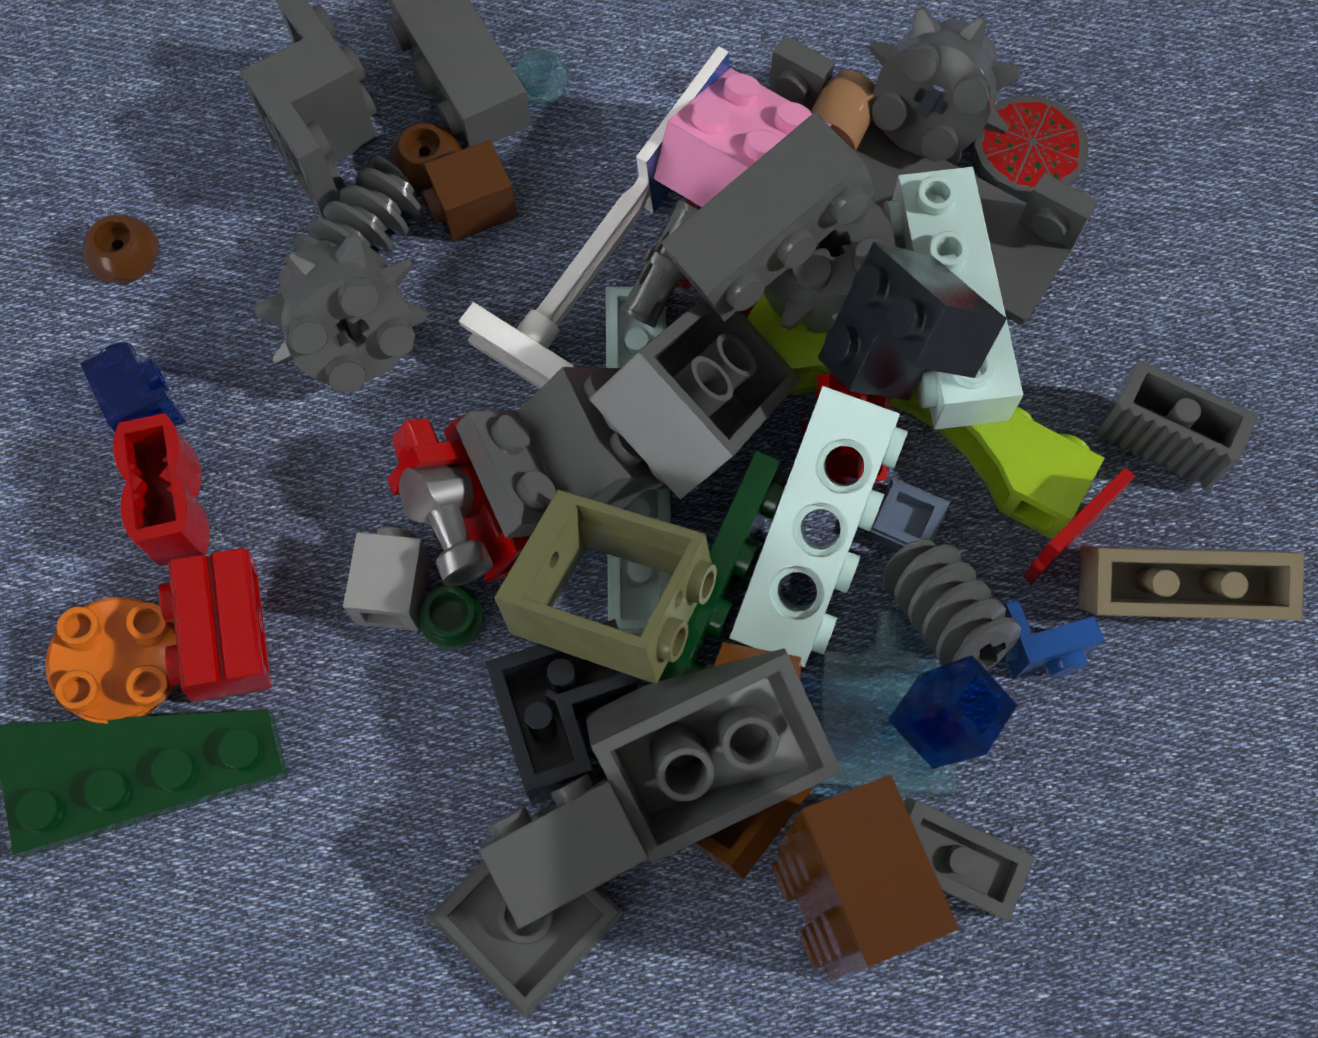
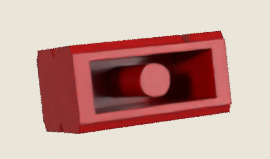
[158,548,272,702]

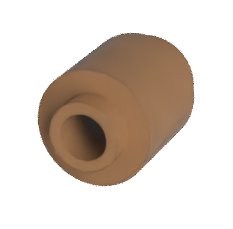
[810,70,875,151]

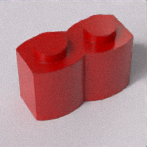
[113,413,210,567]

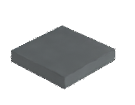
[428,860,624,1019]

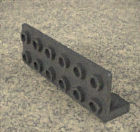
[768,35,1098,325]

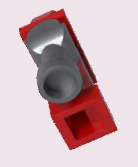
[387,415,530,587]

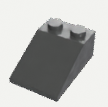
[585,648,842,863]

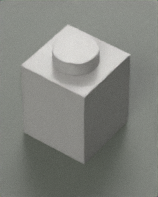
[343,527,431,631]

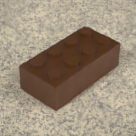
[771,774,960,980]

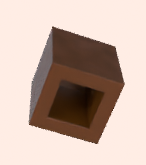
[421,140,518,242]

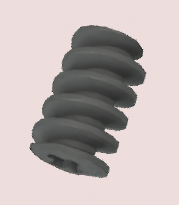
[293,155,425,253]
[882,539,1021,681]

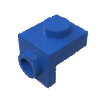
[1000,599,1105,679]

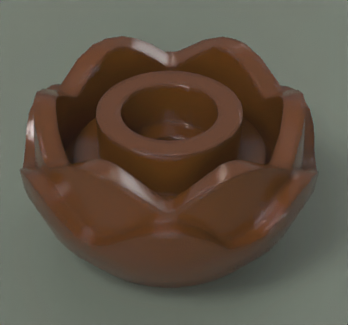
[390,122,461,190]
[82,214,160,285]

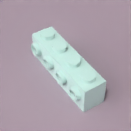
[883,167,1023,430]

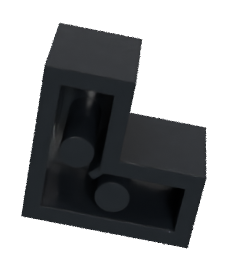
[817,242,1007,401]
[485,619,637,805]

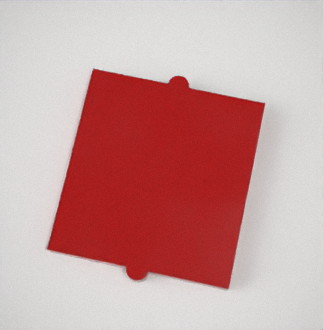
[1023,467,1135,585]

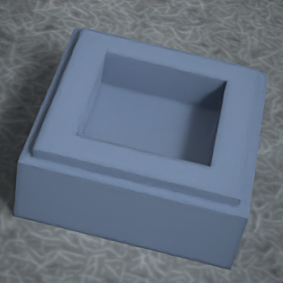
[865,477,950,551]

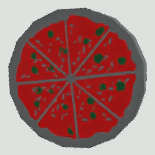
[970,95,1089,203]

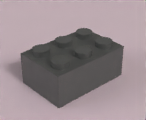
[589,298,802,500]

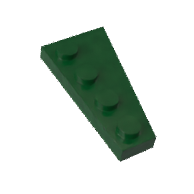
[649,451,787,684]
[0,709,288,858]

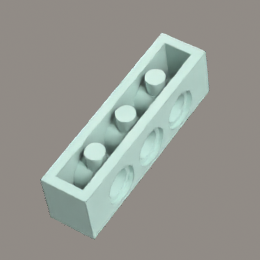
[730,386,908,667]

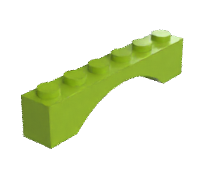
[747,293,1105,539]

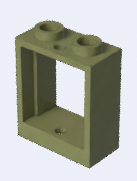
[494,490,717,684]

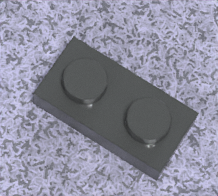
[904,797,1035,921]

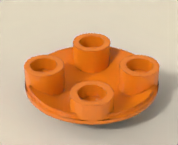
[45,597,176,724]

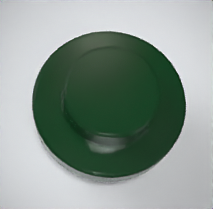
[418,585,484,649]

